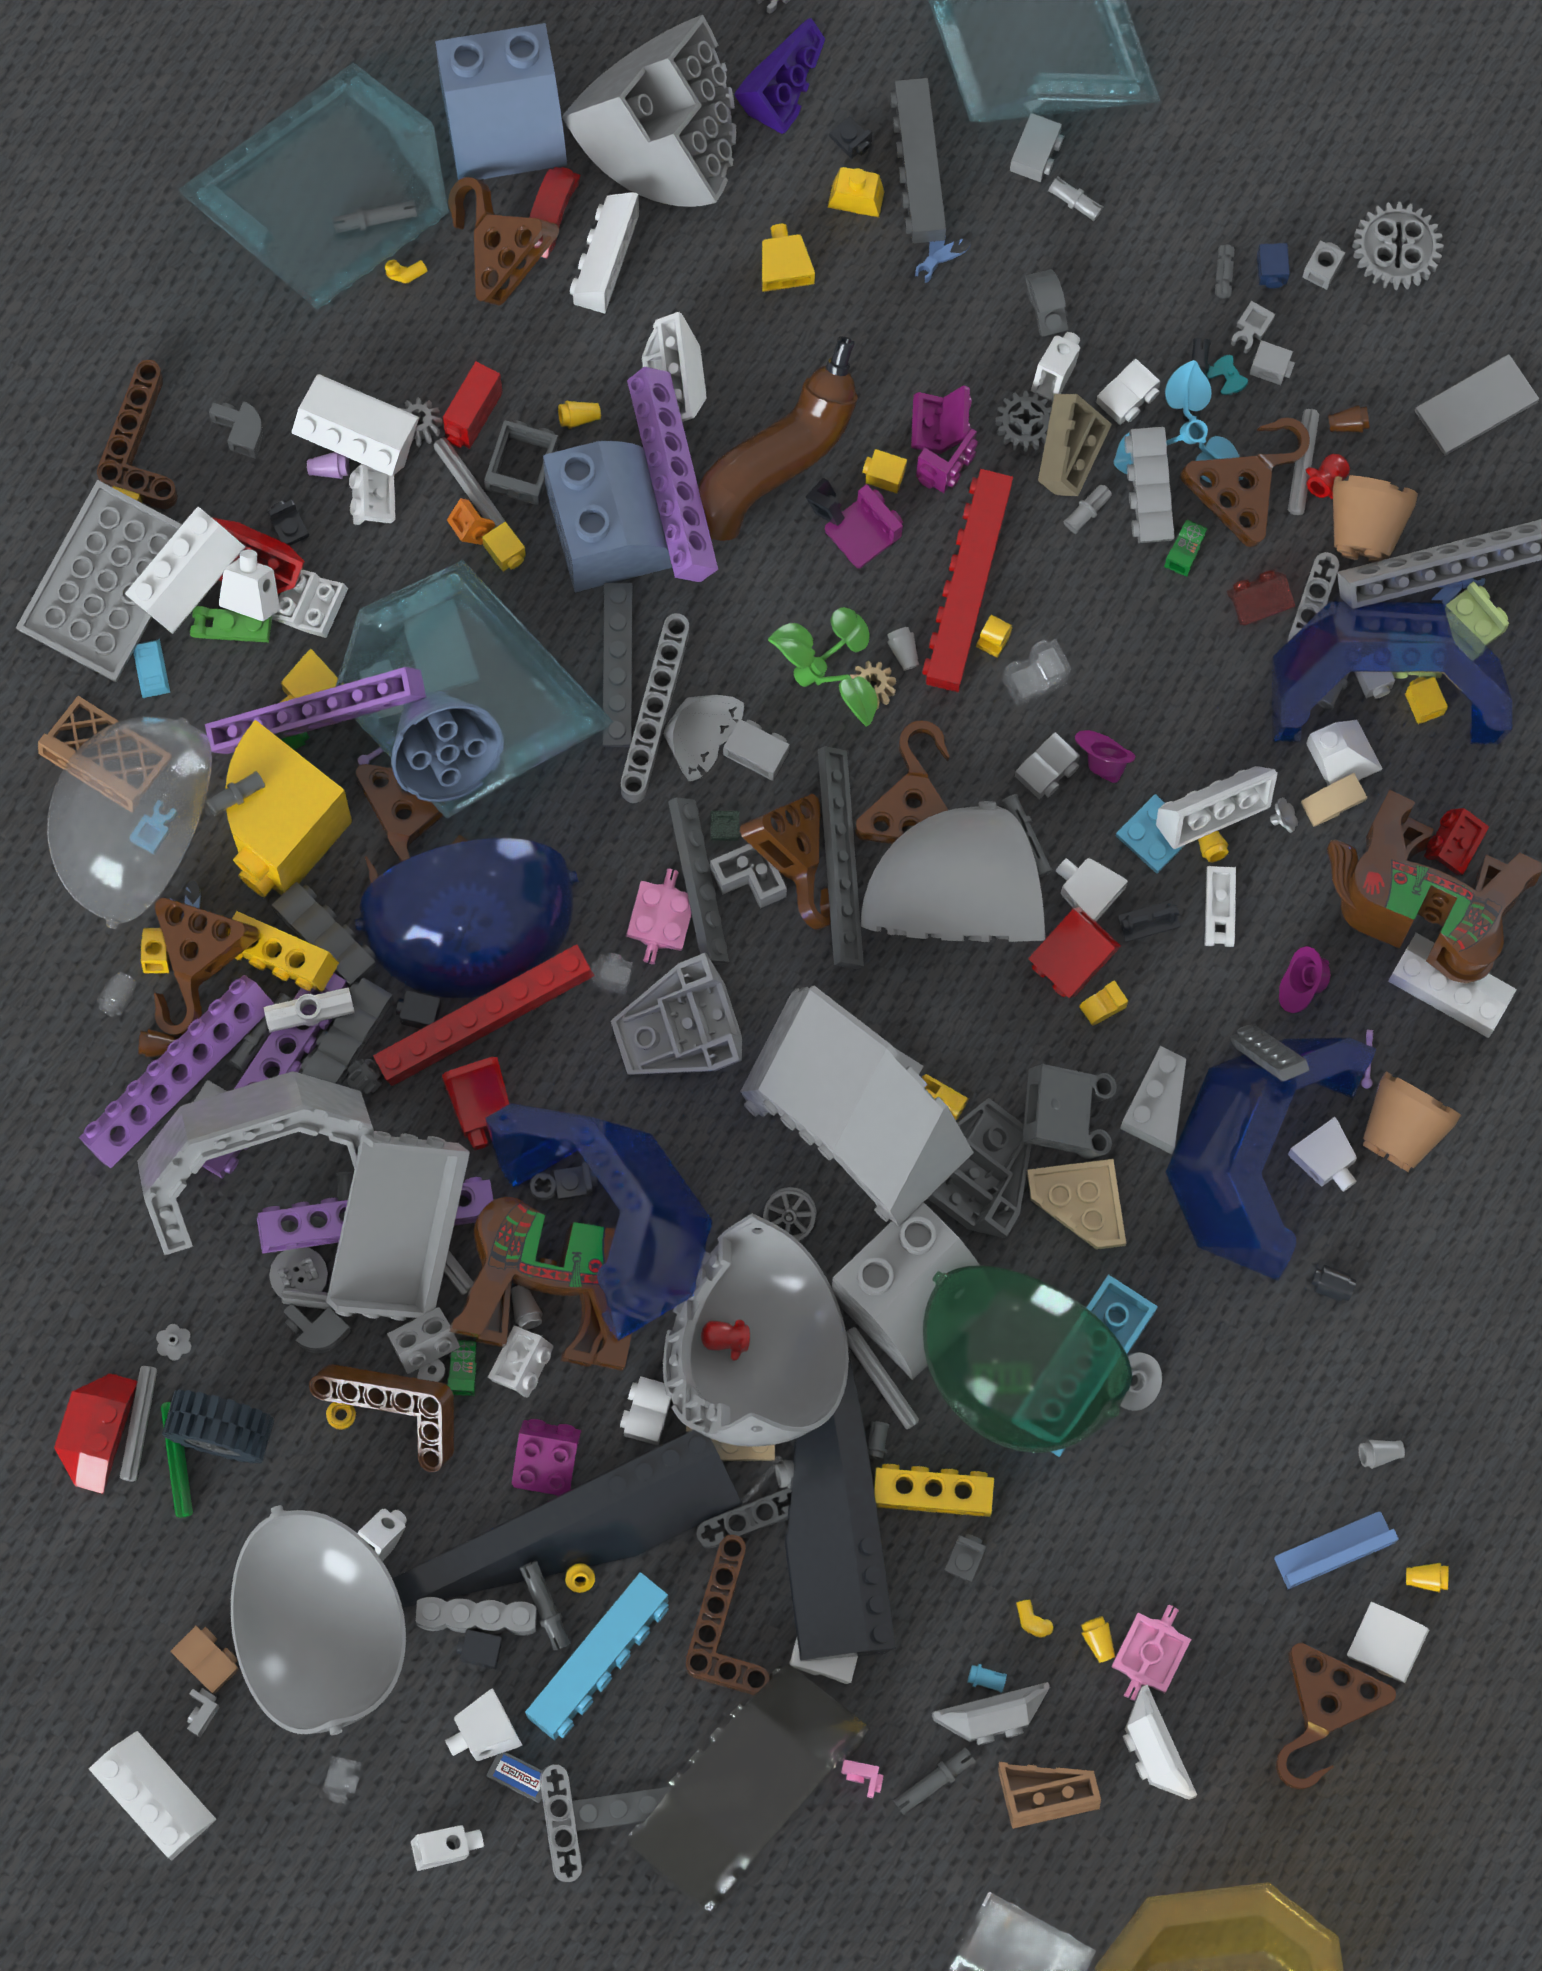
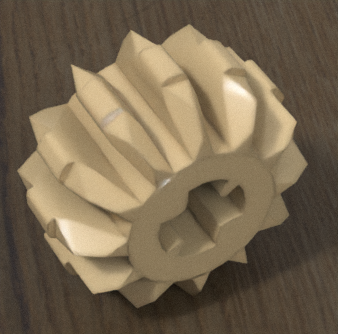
[850,661,896,710]

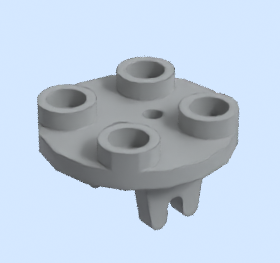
[269,1247,328,1298]

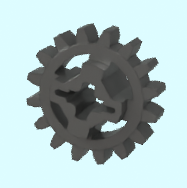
[995,391,1052,452]

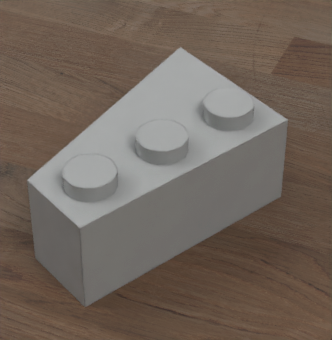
[1120,1046,1186,1154]

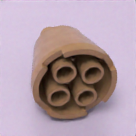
[1333,475,1418,563]
[1363,1072,1462,1172]

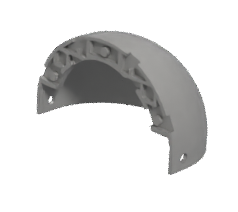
[663,1213,849,1447]

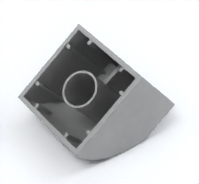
[832,1202,996,1380]

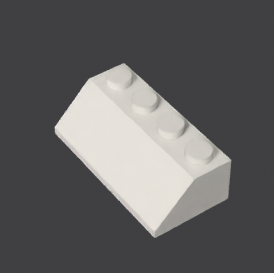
[570,192,639,314]
[292,374,419,476]
[125,507,245,634]
[1156,766,1277,850]
[1388,933,1517,1038]
[89,1731,217,1861]

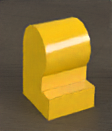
[976,615,1012,658]
[141,928,169,973]
[1079,980,1128,1026]

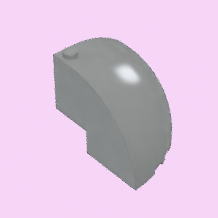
[562,15,736,207]
[861,801,1045,942]

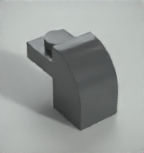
[1025,269,1068,337]
[209,401,264,459]
[283,1303,351,1353]

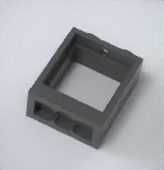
[484,420,559,506]

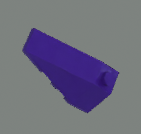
[734,18,825,134]

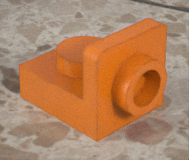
[447,498,495,545]

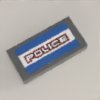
[486,1752,553,1804]

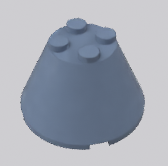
[391,691,504,802]

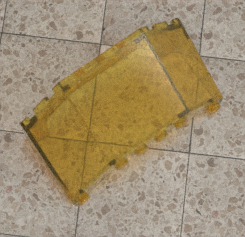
[1095,1882,1344,1971]

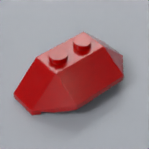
[213,518,305,594]
[54,1373,138,1494]

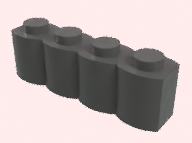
[271,882,377,988]
[301,978,394,1085]

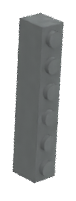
[890,78,946,244]

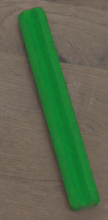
[161,1402,193,1518]

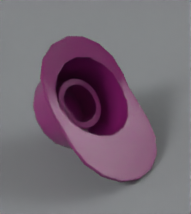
[1075,730,1136,783]
[1279,946,1331,1013]

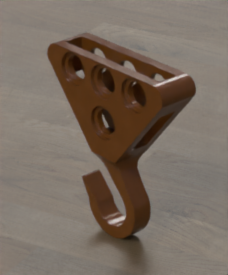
[448,177,559,305]
[1180,417,1310,547]
[855,720,950,844]
[356,764,464,898]
[740,794,831,930]
[154,898,259,1036]
[1276,1643,1396,1789]

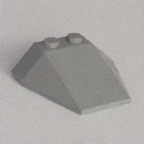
[611,953,742,1075]

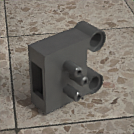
[1022,1064,1117,1159]

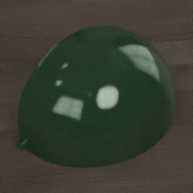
[923,1266,1132,1453]

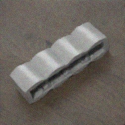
[1124,427,1174,543]
[416,1597,537,1636]

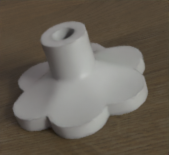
[1270,797,1298,833]
[156,1324,191,1361]

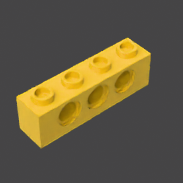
[228,911,339,992]
[874,1464,994,1517]

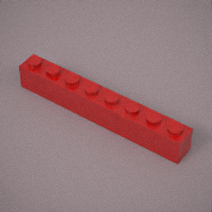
[922,469,1013,692]
[373,944,595,1086]

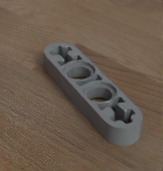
[697,1488,792,1548]

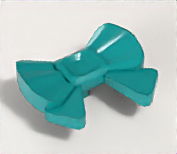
[1207,355,1248,395]

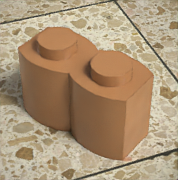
[170,1626,239,1695]

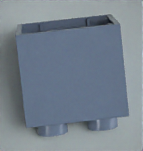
[435,23,567,180]
[543,441,672,592]

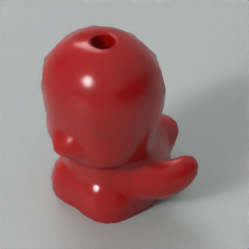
[1306,454,1350,499]
[701,1319,750,1361]

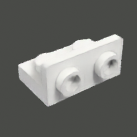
[349,464,395,525]
[488,1326,553,1398]

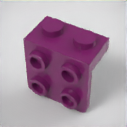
[911,386,972,454]
[916,429,978,493]
[825,484,903,568]
[512,1419,581,1495]

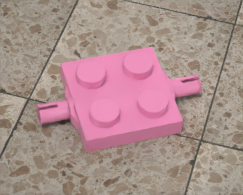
[626,869,692,964]
[1111,1605,1191,1701]

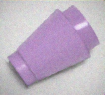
[307,452,350,479]

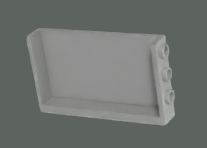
[326,1131,470,1321]

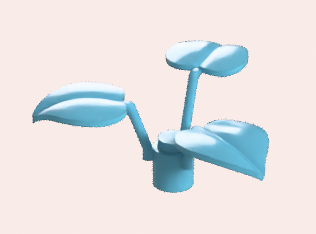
[1114,360,1243,483]

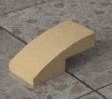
[1301,773,1367,827]

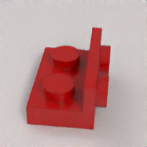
[1424,808,1489,875]

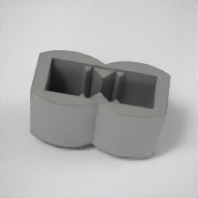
[1015,732,1080,799]

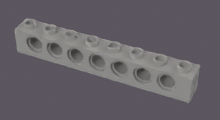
[1337,519,1542,609]

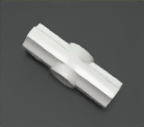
[264,987,355,1033]

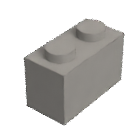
[1010,113,1064,182]
[723,719,790,781]

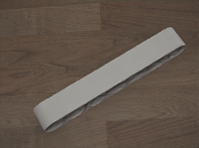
[621,613,689,803]

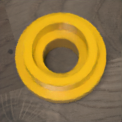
[326,1402,356,1430]
[565,1563,595,1593]

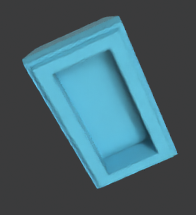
[133,639,170,698]

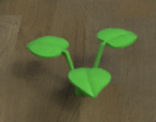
[768,607,878,727]

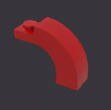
[529,167,581,259]

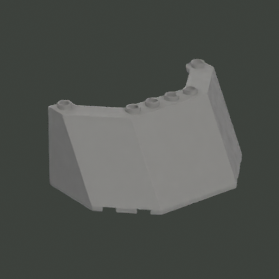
[740,986,974,1226]
[137,1071,374,1255]

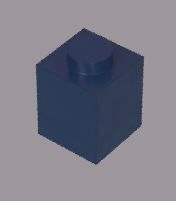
[1257,243,1289,288]

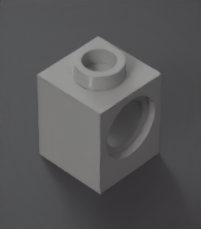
[1302,240,1345,290]
[1250,340,1295,385]

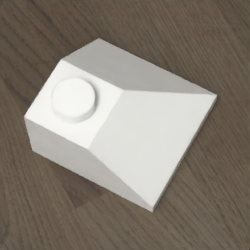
[1306,720,1382,786]

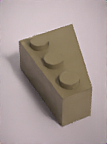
[1038,394,1112,496]

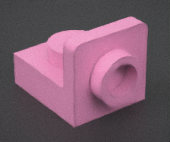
[841,1759,883,1798]

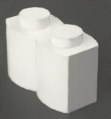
[1096,359,1160,425]
[620,1376,672,1446]

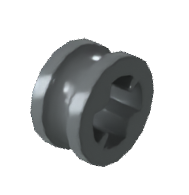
[530,1173,556,1201]

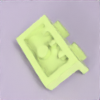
[1444,581,1509,651]

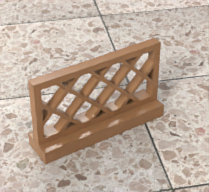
[38,696,172,813]

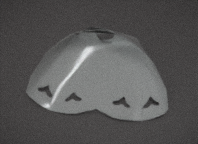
[663,695,744,781]

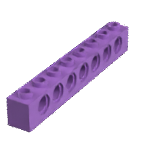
[627,366,718,582]
[205,667,426,754]
[202,973,348,1179]
[79,975,274,1168]
[257,1177,493,1254]

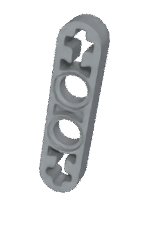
[1287,552,1339,656]
[540,1765,582,1882]

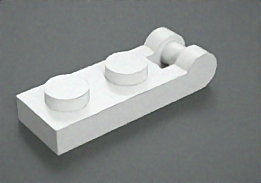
[1205,866,1236,947]

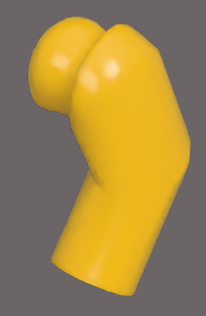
[385,260,428,283]
[1016,1600,1053,1637]

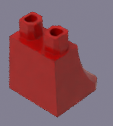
[442,1057,514,1151]

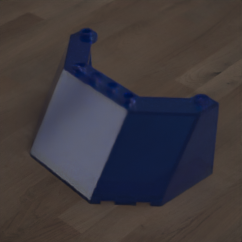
[1272,602,1512,744]
[1165,1038,1376,1281]
[485,1103,713,1341]

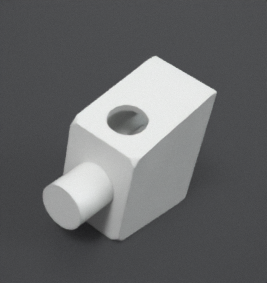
[1031,332,1080,401]
[219,550,280,622]
[1056,858,1128,922]
[1288,1117,1357,1191]
[358,1509,407,1562]
[445,1688,522,1761]
[411,1825,484,1871]

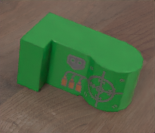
[1164,519,1208,577]
[448,1340,477,1396]

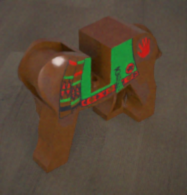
[1327,789,1542,983]
[449,1197,667,1371]

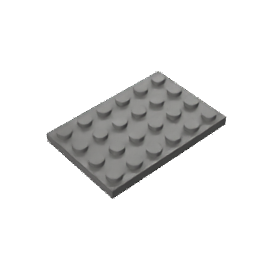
[16,480,182,682]

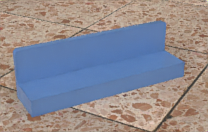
[1274,1512,1399,1589]

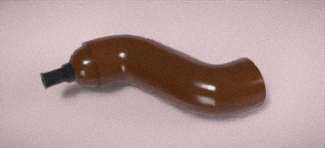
[698,336,858,541]

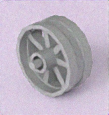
[763,1187,817,1241]

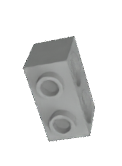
[387,1307,460,1374]

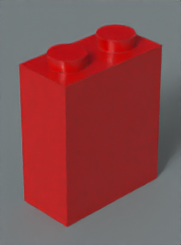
[443,361,503,449]
[1028,907,1121,998]

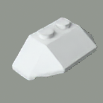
[642,312,707,422]
[1123,1685,1197,1800]

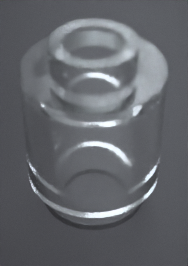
[97,972,137,1017]

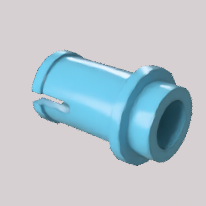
[967,1664,1007,1693]

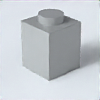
[1353,650,1395,699]

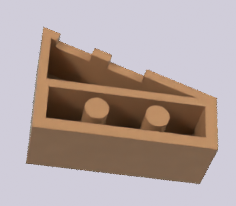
[998,1762,1101,1828]

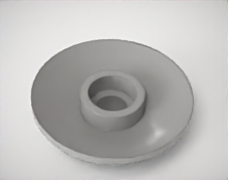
[1111,1352,1162,1411]

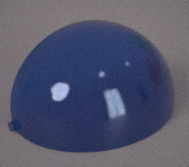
[354,838,578,998]

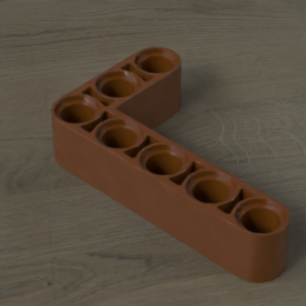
[97,360,178,509]
[309,1364,454,1472]
[685,1535,770,1695]

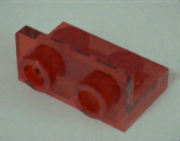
[1227,570,1295,626]

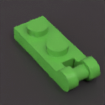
[190,606,272,642]

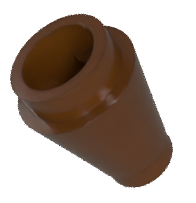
[1328,405,1370,432]
[138,1029,180,1057]

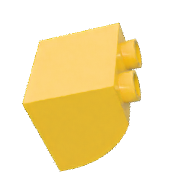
[225,720,352,897]

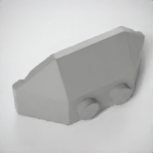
[932,1682,1050,1745]

